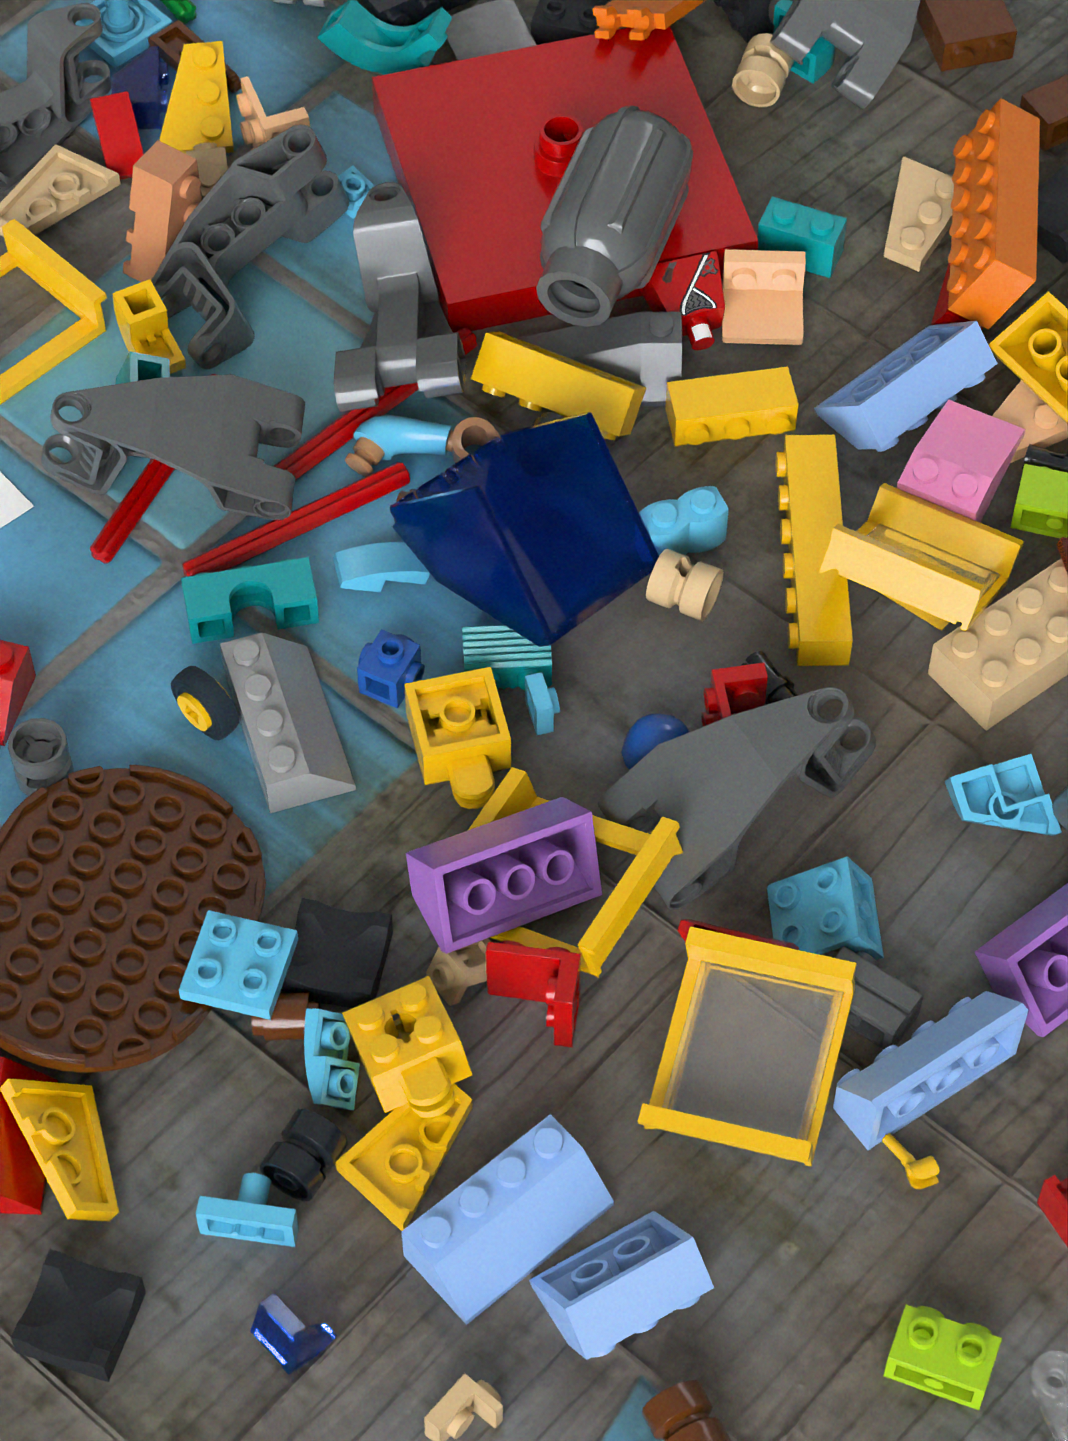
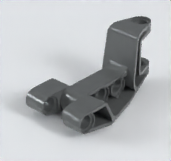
[770,0,920,109]
[0,3,112,192]
[151,124,349,369]
[334,182,467,412]
[41,374,305,520]
[598,687,876,910]

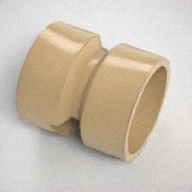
[732,33,794,107]
[646,548,724,621]

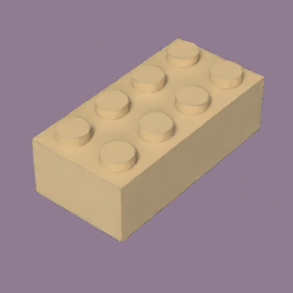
[928,557,1068,731]

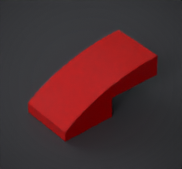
[90,91,144,180]

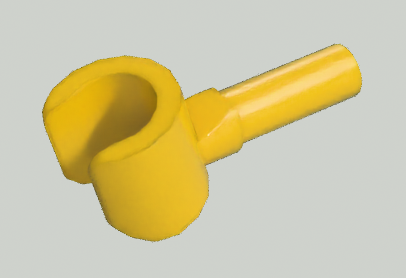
[882,1133,940,1189]

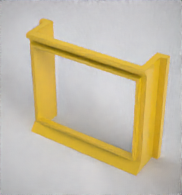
[0,219,107,405]
[467,767,683,977]

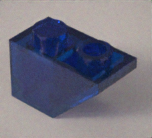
[112,46,169,130]

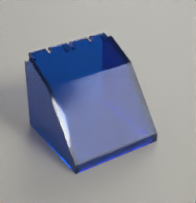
[390,411,659,647]

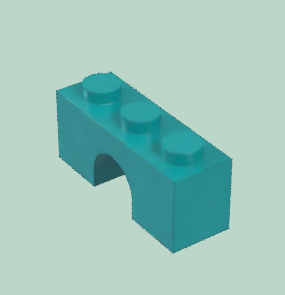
[181,557,320,644]

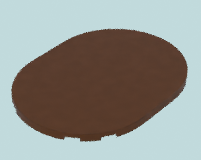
[0,765,266,1072]

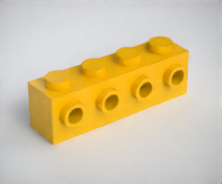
[471,331,646,440]

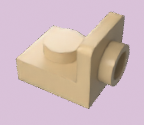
[426,938,491,1006]
[424,1373,503,1441]

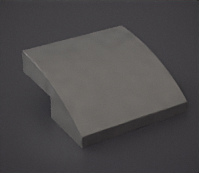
[445,0,537,60]

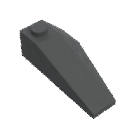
[518,312,682,406]

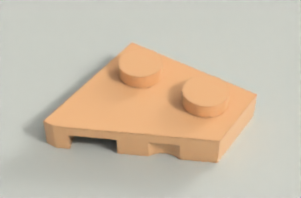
[992,380,1068,463]

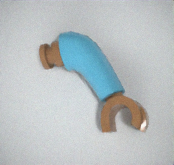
[345,415,501,477]

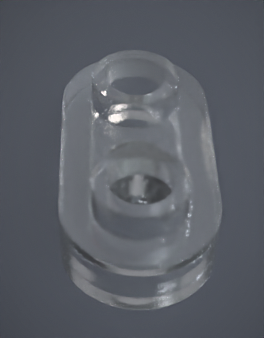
[1029,1351,1068,1441]

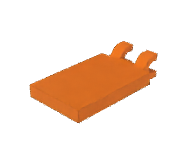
[593,0,706,40]

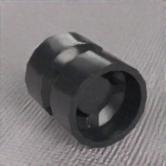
[259,1109,348,1201]

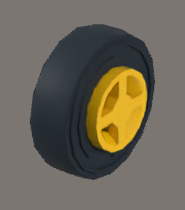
[171,666,240,740]

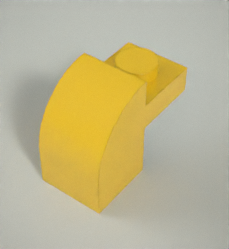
[113,279,186,374]

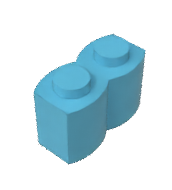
[637,486,729,566]

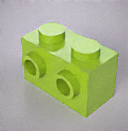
[883,1305,1002,1410]

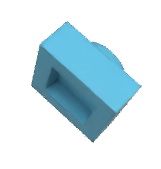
[525,672,560,735]

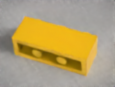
[665,366,798,446]

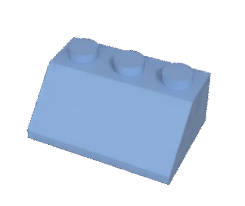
[529,1211,714,1360]

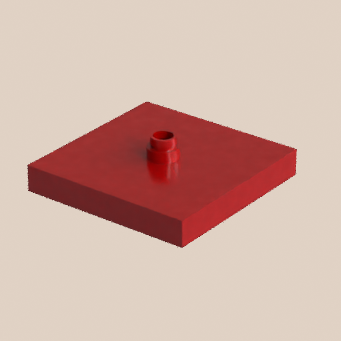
[372,26,758,333]

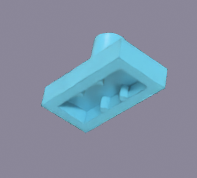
[195,1173,299,1247]

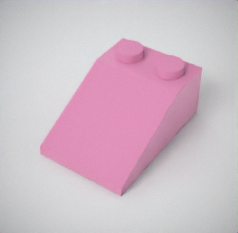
[897,400,1025,523]

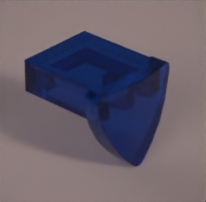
[250,1293,337,1375]

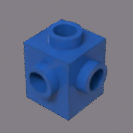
[357,629,425,708]

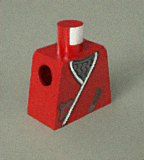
[640,251,725,351]

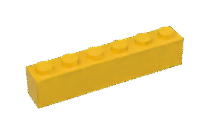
[776,435,853,666]

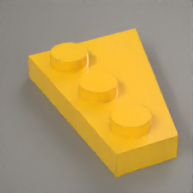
[159,41,234,154]
[0,1079,119,1222]
[335,1083,473,1231]

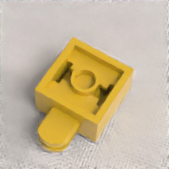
[404,667,511,809]
[342,976,472,1118]

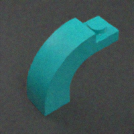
[317,0,453,75]

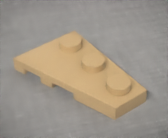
[0,144,121,237]
[884,156,954,272]

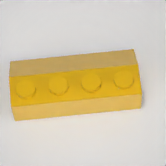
[988,291,1068,424]

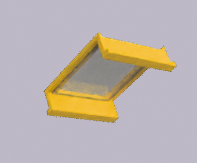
[818,483,1024,631]
[638,926,857,1167]

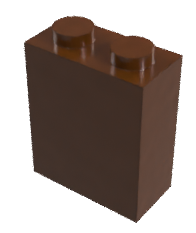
[916,0,1017,72]

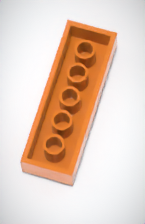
[947,98,1040,330]

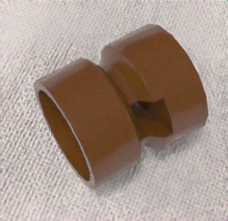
[642,1380,731,1441]

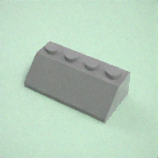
[220,633,356,813]

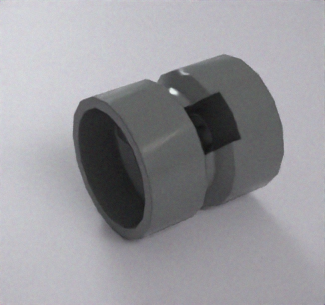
[8,718,74,796]

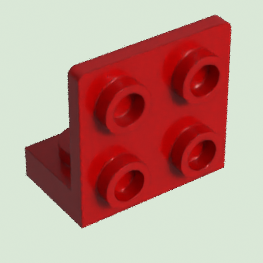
[701,662,768,727]
[486,941,581,1048]

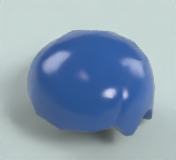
[621,713,690,769]

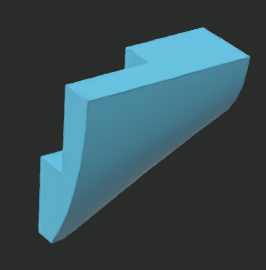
[945,754,1062,836]

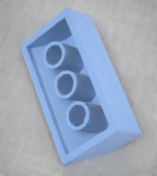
[814,321,998,452]
[833,991,1028,1150]
[401,1114,614,1325]

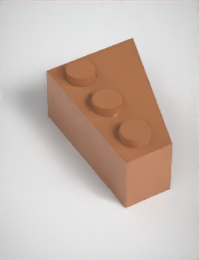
[123,140,202,282]

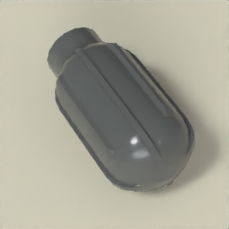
[536,106,694,327]

